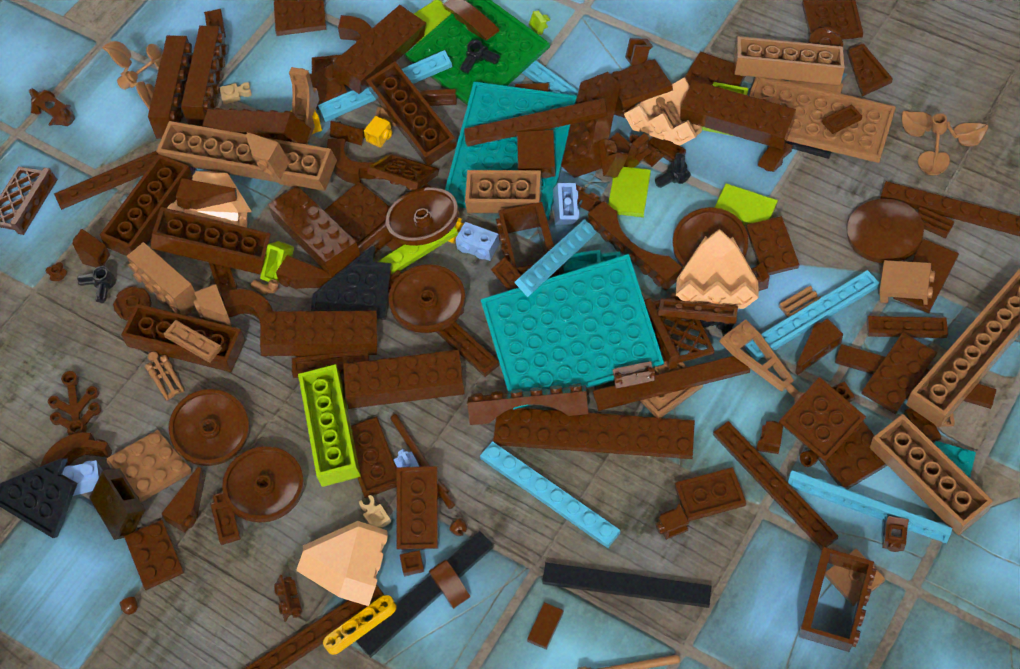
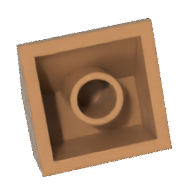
[246,132,290,180]
[193,284,232,327]

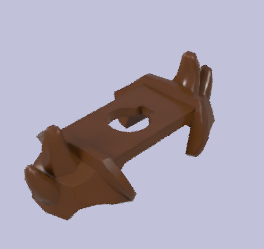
[29,88,75,127]

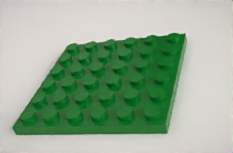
[405,0,550,105]

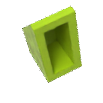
[260,241,294,283]

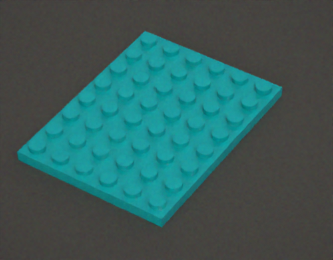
[445,82,577,221]
[480,254,664,409]

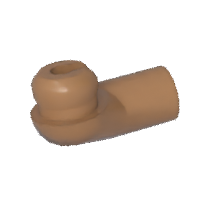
[251,280,279,295]

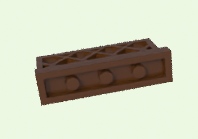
[0,167,58,235]
[644,296,715,369]

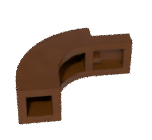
[338,15,372,42]
[609,132,652,168]
[327,139,376,184]
[222,289,273,321]
[40,432,112,467]

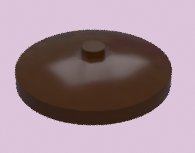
[386,188,459,246]
[847,199,924,263]
[673,207,748,269]
[389,264,466,333]
[169,389,249,466]
[222,446,304,523]

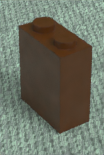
[517,130,556,178]

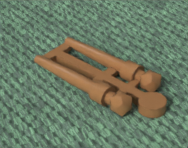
[652,97,683,127]
[145,352,184,401]

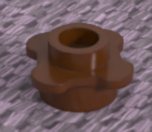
[46,262,67,281]

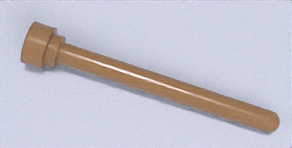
[577,655,680,669]

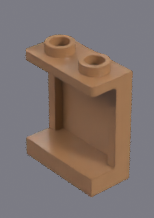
[880,260,935,305]

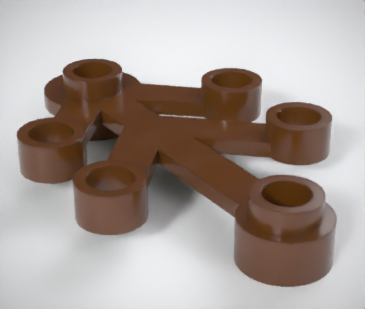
[48,371,101,435]

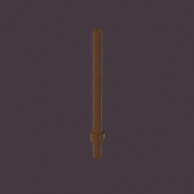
[390,414,455,509]

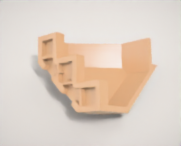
[624,77,702,145]
[167,171,252,228]
[676,229,759,309]
[296,521,388,606]

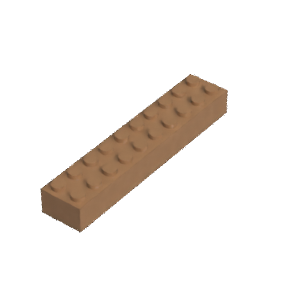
[157,121,337,191]
[906,269,1020,428]

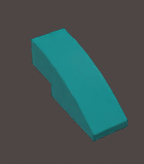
[564,250,622,273]

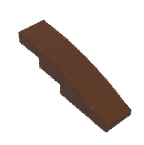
[443,0,500,41]

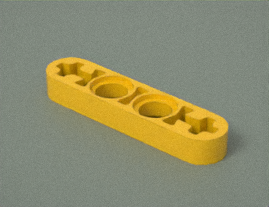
[323,595,397,655]

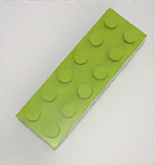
[298,364,361,487]

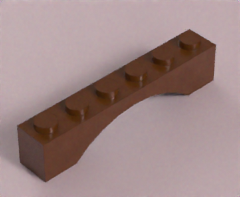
[588,201,683,290]
[467,384,588,425]

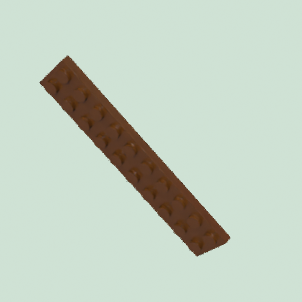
[493,408,695,459]

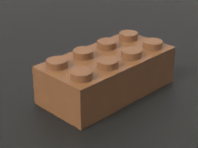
[465,170,542,213]
[127,242,197,316]

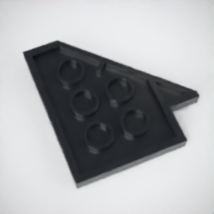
[311,246,392,320]
[0,458,78,538]

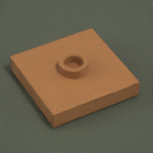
[825,549,885,606]

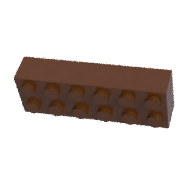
[332,5,426,94]
[181,25,228,127]
[148,35,193,139]
[366,62,457,166]
[561,72,621,178]
[680,80,796,150]
[202,108,311,144]
[100,154,193,256]
[268,186,361,277]
[150,207,271,275]
[121,304,245,372]
[260,311,377,356]
[343,350,465,409]

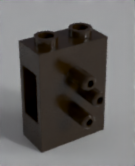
[89,468,145,540]

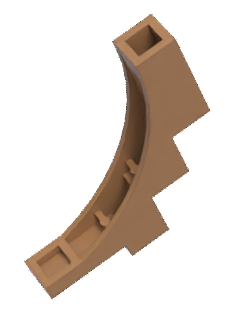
[279,67,319,187]

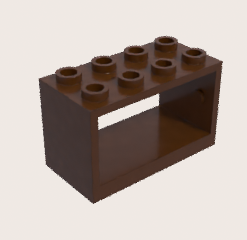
[496,202,559,279]
[799,547,877,652]

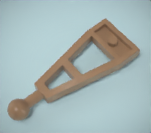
[719,319,804,403]

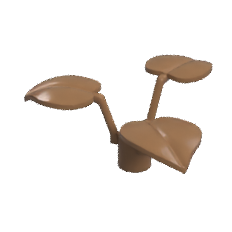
[102,41,163,109]
[902,111,988,175]

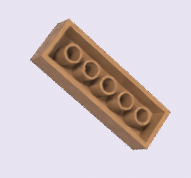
[734,36,844,85]
[870,414,993,536]

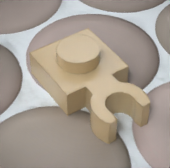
[220,82,252,104]
[359,495,391,528]

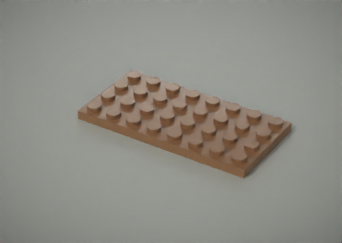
[749,77,896,163]

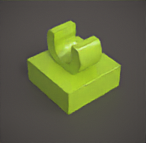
[528,10,551,35]

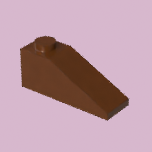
[176,178,237,210]
[276,256,335,289]
[795,319,843,375]
[161,466,206,533]

